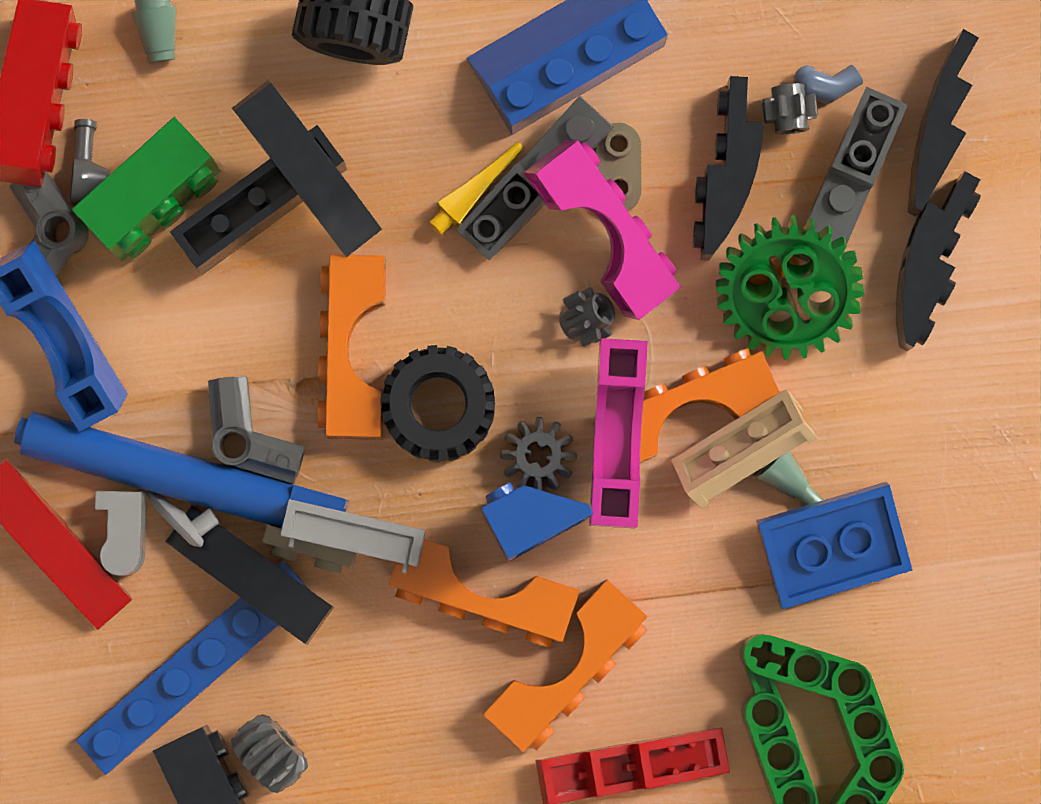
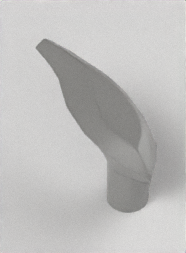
[146,491,220,547]

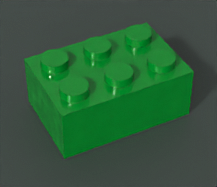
[72,116,221,261]

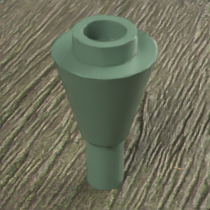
[754,451,824,506]

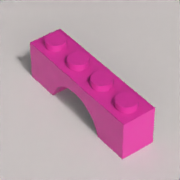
[523,140,681,320]
[589,338,648,529]

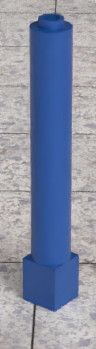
[14,411,349,529]

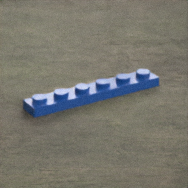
[76,560,310,775]

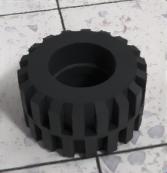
[292,0,414,65]
[380,345,495,462]

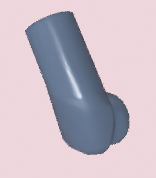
[794,65,863,103]

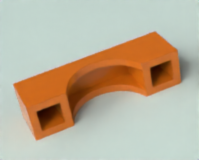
[318,255,386,440]
[593,348,780,463]
[388,539,580,648]
[483,579,648,752]

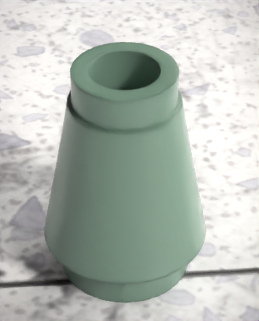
[132,0,176,63]

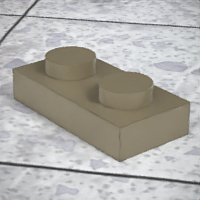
[262,525,357,574]

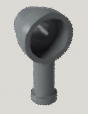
[70,119,109,204]

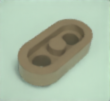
[595,123,641,212]

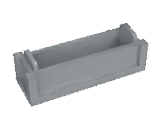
[281,499,426,574]

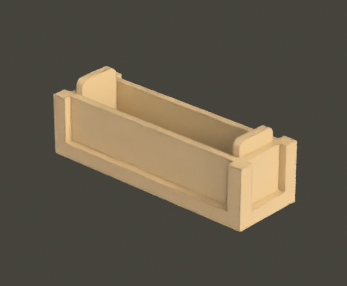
[671,389,817,509]

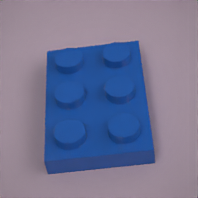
[756,482,913,609]

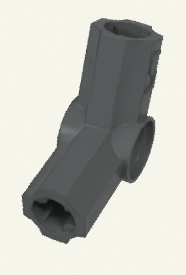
[9,172,89,278]
[208,376,306,485]

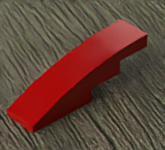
[0,458,132,630]
[535,727,730,804]

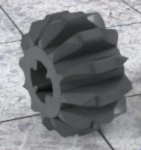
[500,417,577,491]
[231,714,308,793]

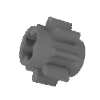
[762,83,818,135]
[559,287,615,347]

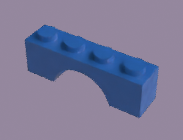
[0,240,128,432]

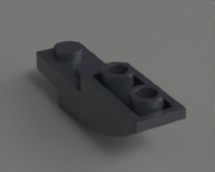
[693,76,764,261]
[896,171,981,351]

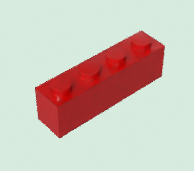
[0,0,82,187]

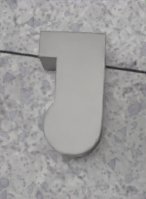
[95,491,147,576]

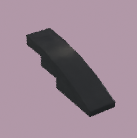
[908,29,979,217]
[232,80,382,257]
[165,505,334,645]

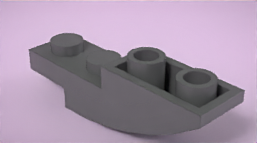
[793,87,908,262]
[456,96,614,260]

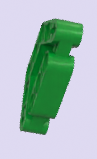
[740,634,904,804]

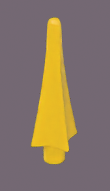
[429,142,523,235]

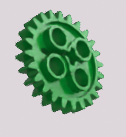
[716,215,864,360]

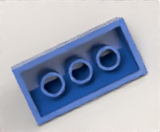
[467,0,668,135]
[481,482,593,562]

